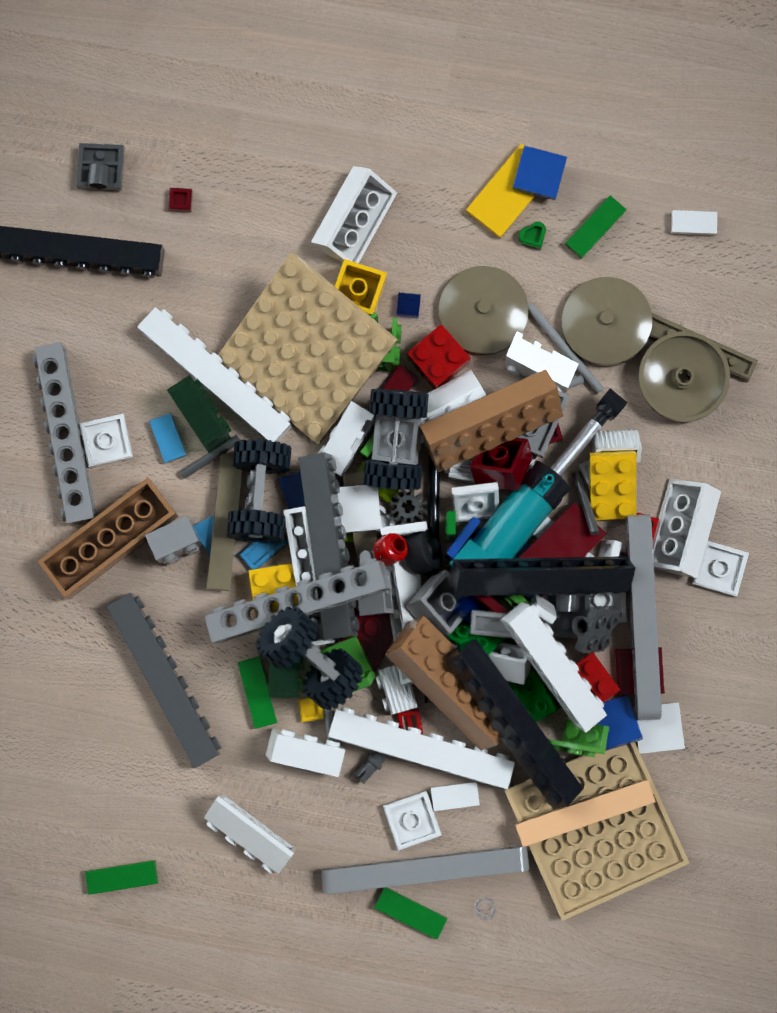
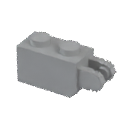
[356,550,394,616]

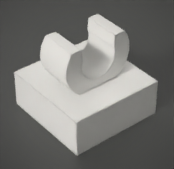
[598,539,626,557]

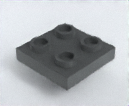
[76,143,125,191]
[543,593,591,638]
[571,606,620,653]

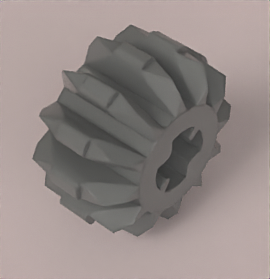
[389,489,427,524]

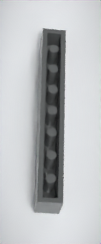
[299,452,359,641]
[107,592,222,768]

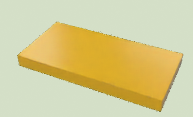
[466,143,536,239]

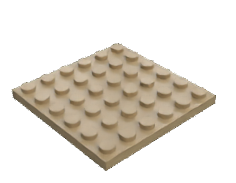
[218,252,398,445]
[504,742,690,921]

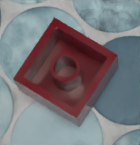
[470,437,533,491]

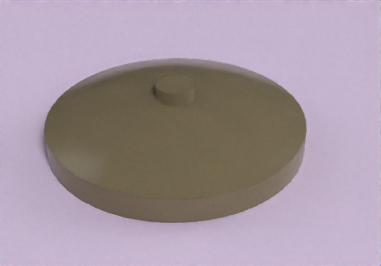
[439,266,529,355]
[562,277,652,366]
[638,331,730,422]

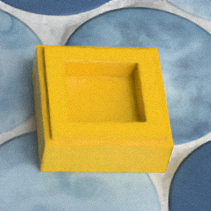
[298,698,324,722]

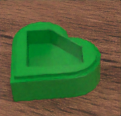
[518,222,546,250]

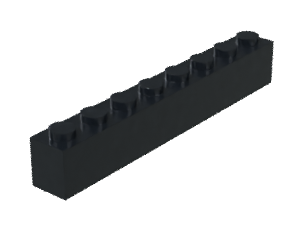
[0,226,165,278]
[449,556,636,597]
[446,638,583,810]

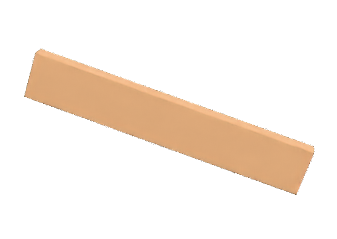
[515,779,656,847]

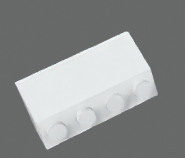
[311,166,397,263]
[419,370,486,449]
[652,479,721,578]
[204,794,297,874]

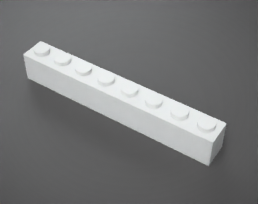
[138,307,292,442]
[327,707,515,790]

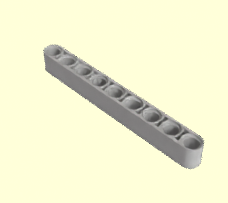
[626,514,662,720]
[321,846,530,894]

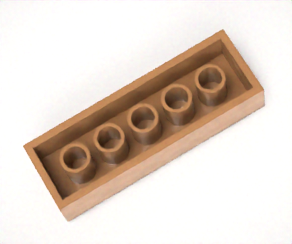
[419,369,563,472]
[37,477,179,600]
[385,615,502,750]

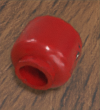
[373,533,408,566]

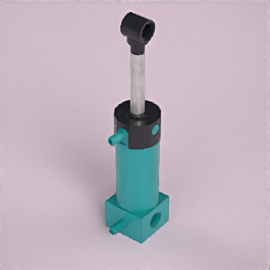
[448,388,628,570]

